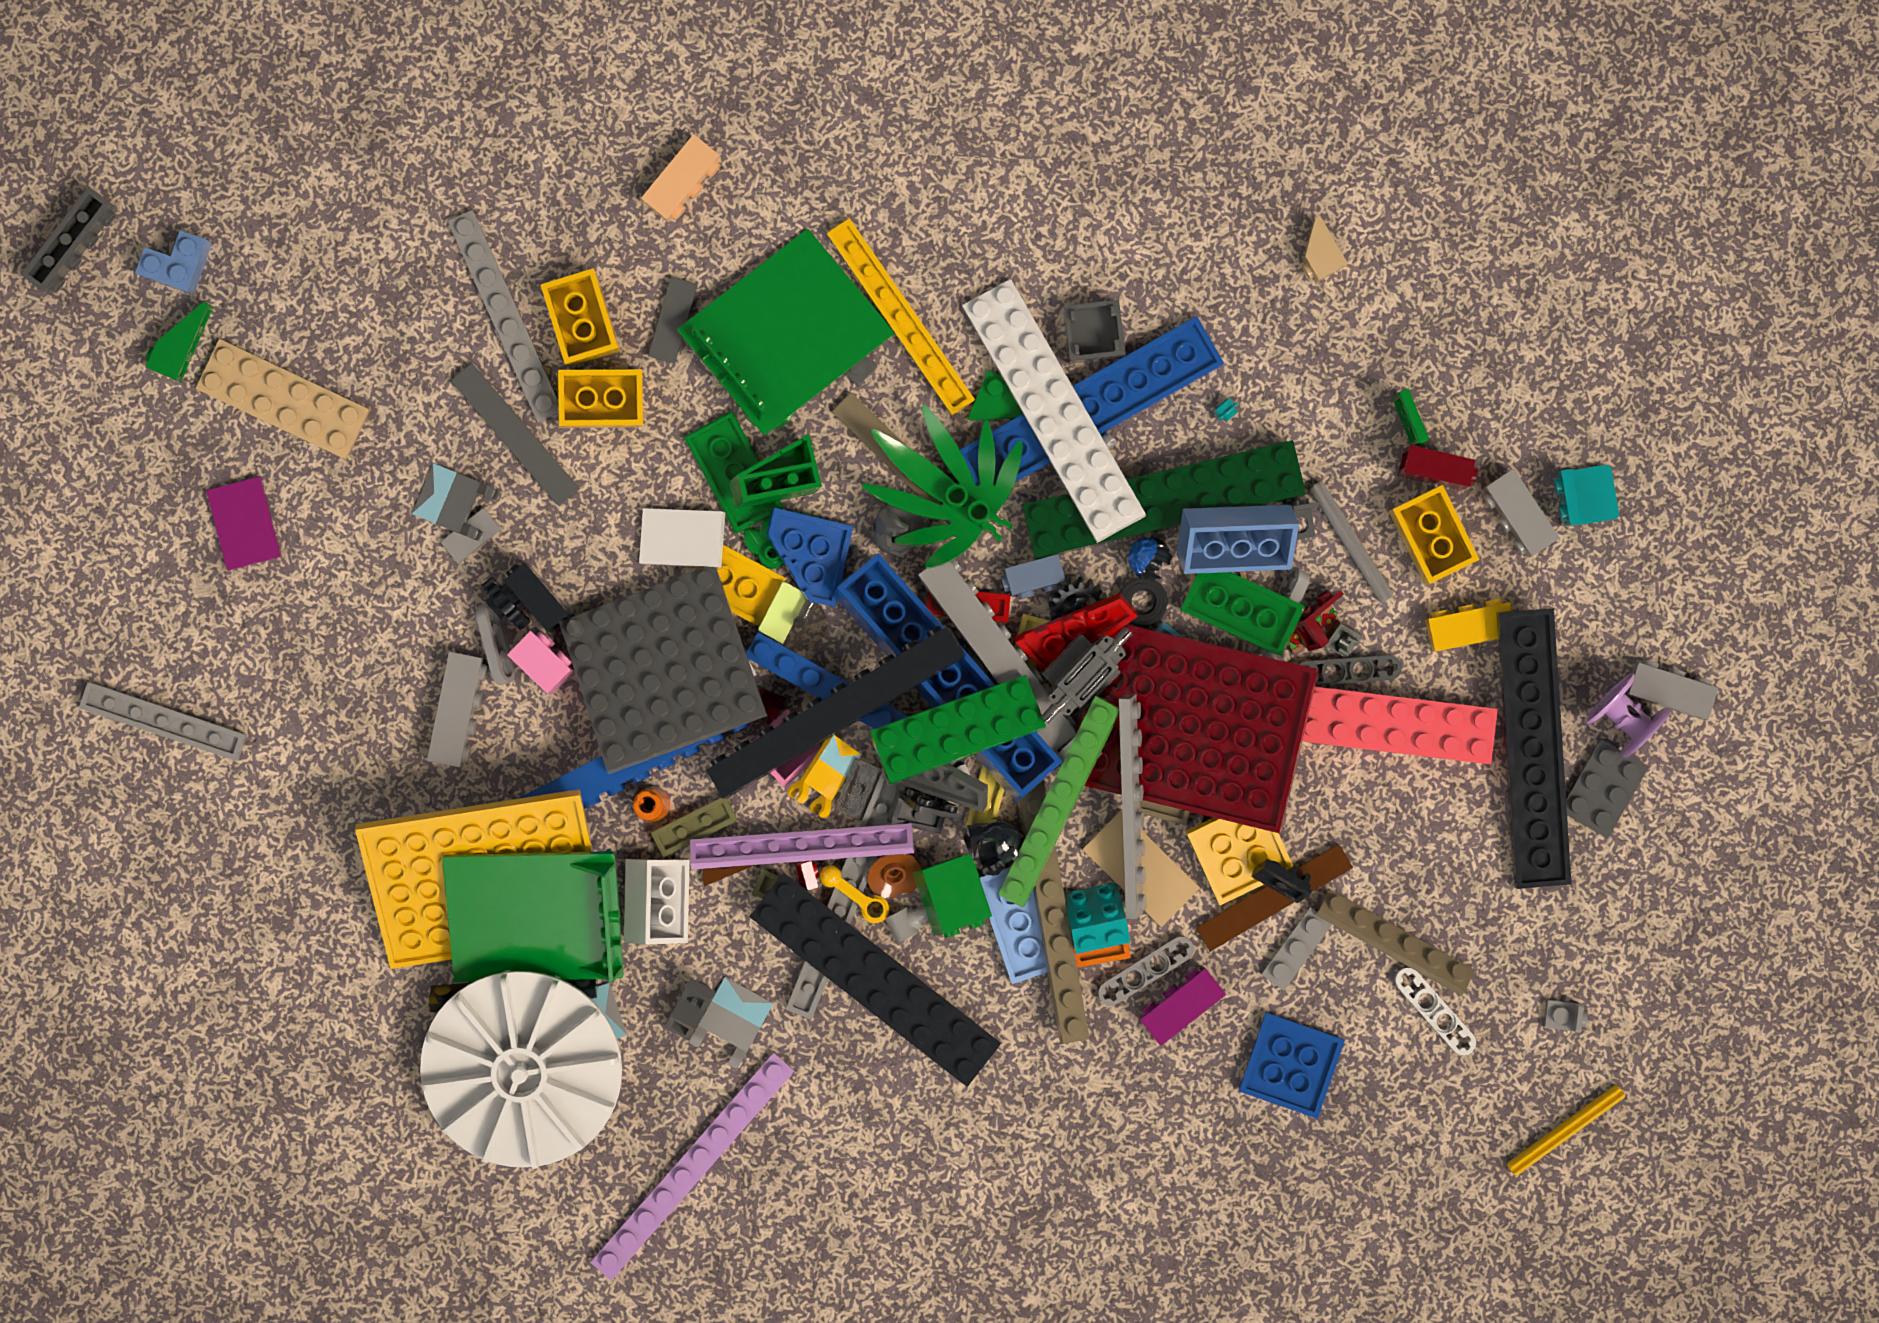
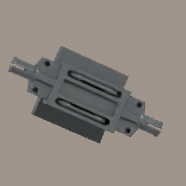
[1040,626,1133,724]

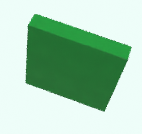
[1392,388,1429,446]

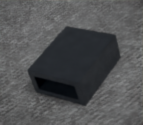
[504,563,574,634]

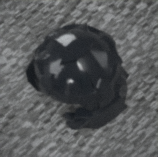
[963,817,1021,876]

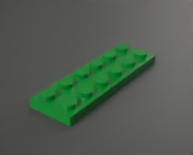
[869,675,1046,785]

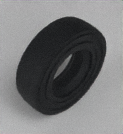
[1119,577,1168,626]

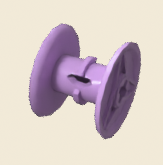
[1584,673,1672,759]

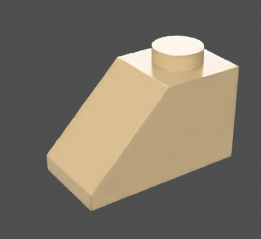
[1302,216,1348,283]

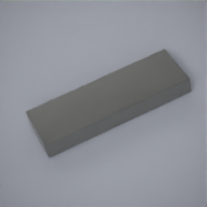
[648,277,698,364]

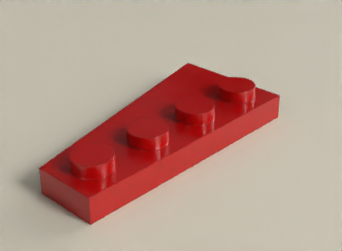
[1014,593,1138,671]

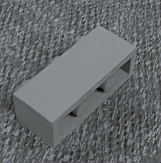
[1482,469,1560,558]
[1625,659,1718,720]

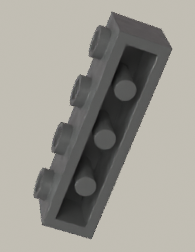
[20,187,118,296]

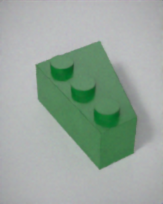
[729,434,822,509]

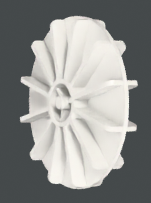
[420,970,622,1169]

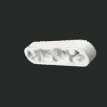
[1394,967,1476,1055]

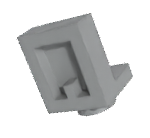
[1544,1000,1588,1033]

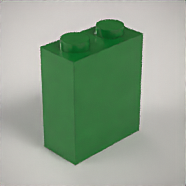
[913,853,992,938]

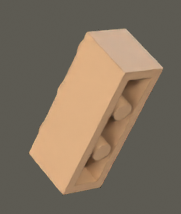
[641,134,721,223]

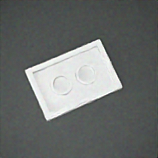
[639,508,725,568]

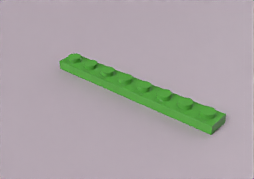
[998,696,1119,907]

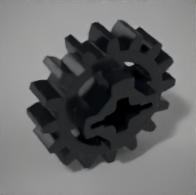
[482,576,531,630]
[1048,577,1107,620]

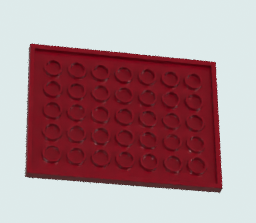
[1076,624,1319,834]

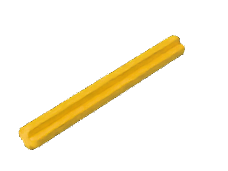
[1507,1085,1625,1176]

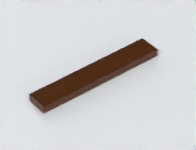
[1196,844,1353,952]

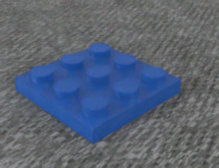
[1238,1012,1345,1119]

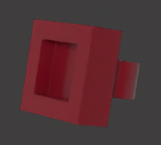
[759,688,786,725]

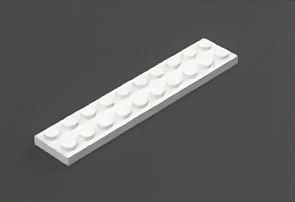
[962,279,1146,543]

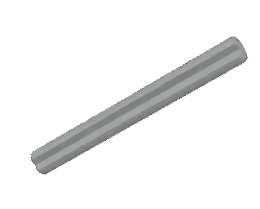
[1310,481,1393,602]

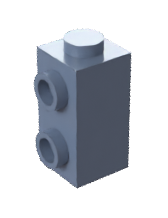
[1001,554,1066,600]

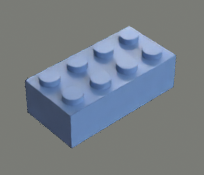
[1176,505,1299,574]

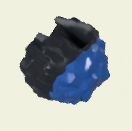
[1128,538,1173,581]

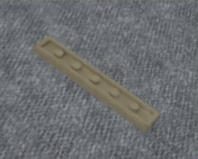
[832,392,951,524]

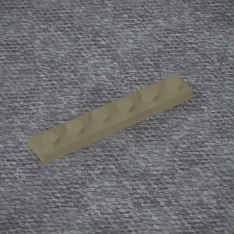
[1316,889,1475,996]

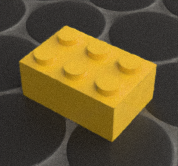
[541,268,621,368]
[557,369,643,428]
[1389,485,1479,586]

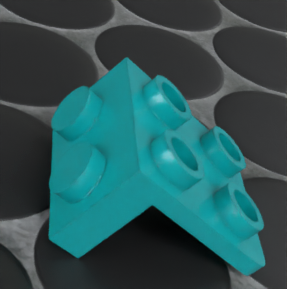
[1554,465,1619,528]
[1064,883,1131,954]

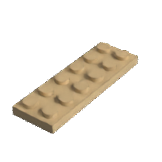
[195,339,370,460]

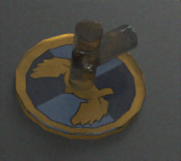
[782,600,827,651]

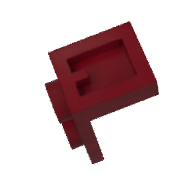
[1294,590,1344,651]

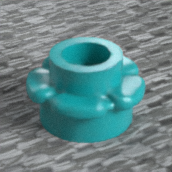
[1213,397,1239,422]

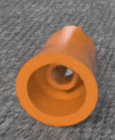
[633,785,670,823]

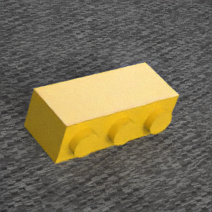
[1425,598,1512,652]

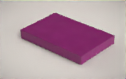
[206,476,282,571]

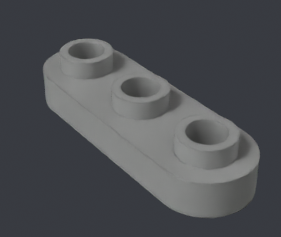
[475,603,515,685]

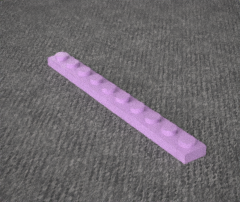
[590,1052,795,1280]

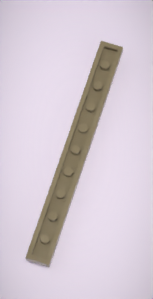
[1018,780,1090,1044]

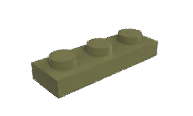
[651,797,738,858]

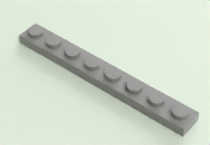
[448,210,558,423]
[1119,694,1147,919]

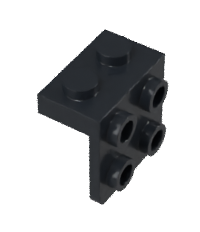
[887,788,965,834]

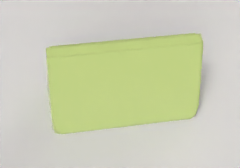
[758,581,806,644]

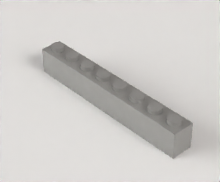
[917,559,1077,752]

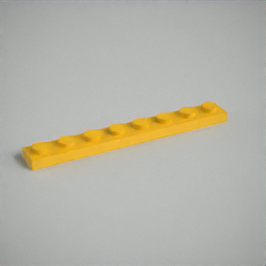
[827,218,975,416]

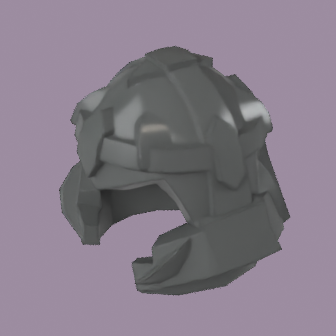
[872,502,929,557]

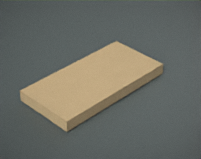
[1082,810,1200,927]

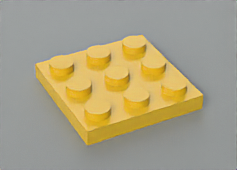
[1185,818,1293,905]

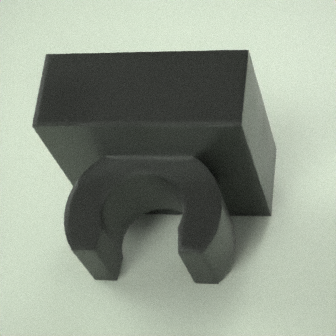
[1325,620,1362,658]

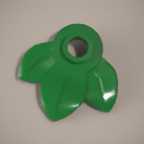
[744,517,784,569]

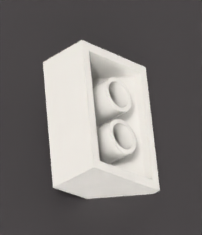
[624,859,690,944]

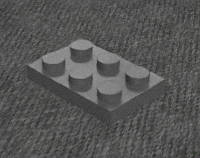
[1566,739,1649,838]

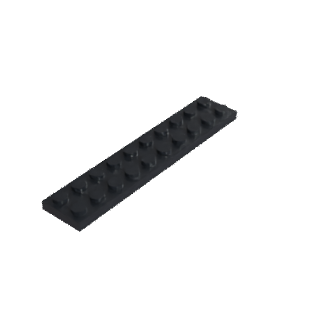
[1496,608,1572,889]
[749,872,1002,1087]

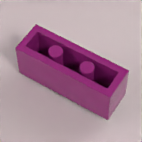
[1139,967,1226,1046]

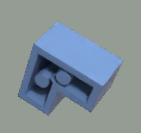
[135,230,212,295]

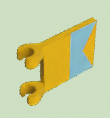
[787,735,862,819]

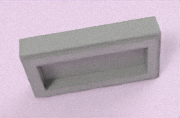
[441,508,502,564]

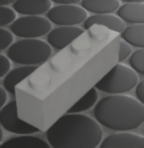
[427,652,488,767]

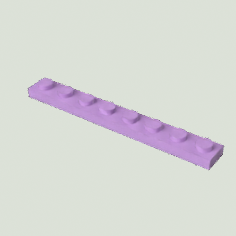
[690,823,914,869]

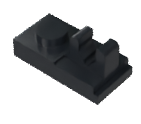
[1251,859,1312,903]

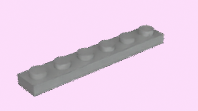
[79,682,247,761]

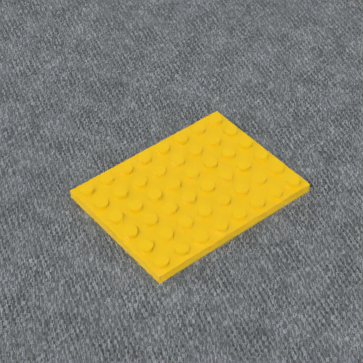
[355,789,593,969]

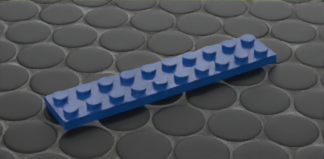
[960,316,1225,486]

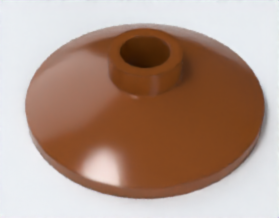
[867,854,922,899]

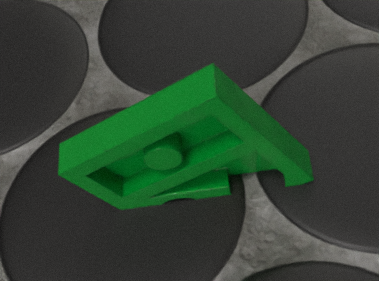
[967,370,1023,421]

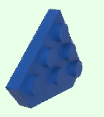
[766,508,853,607]

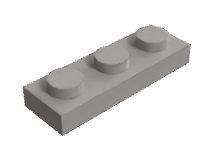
[1261,907,1332,991]

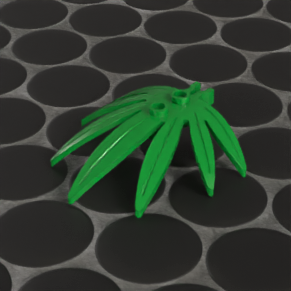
[862,404,1022,569]

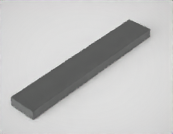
[451,363,580,507]

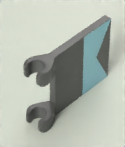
[412,463,500,541]

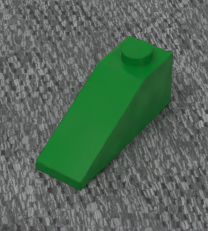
[145,302,213,383]

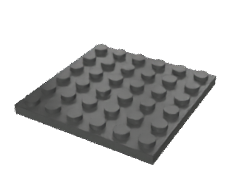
[559,566,767,774]

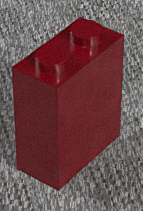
[1398,445,1478,491]

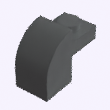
[665,978,716,1041]

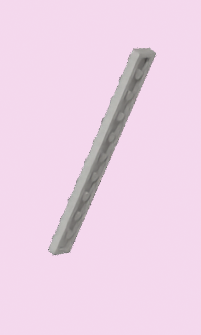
[786,773,906,1020]

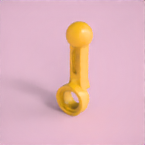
[819,865,889,923]

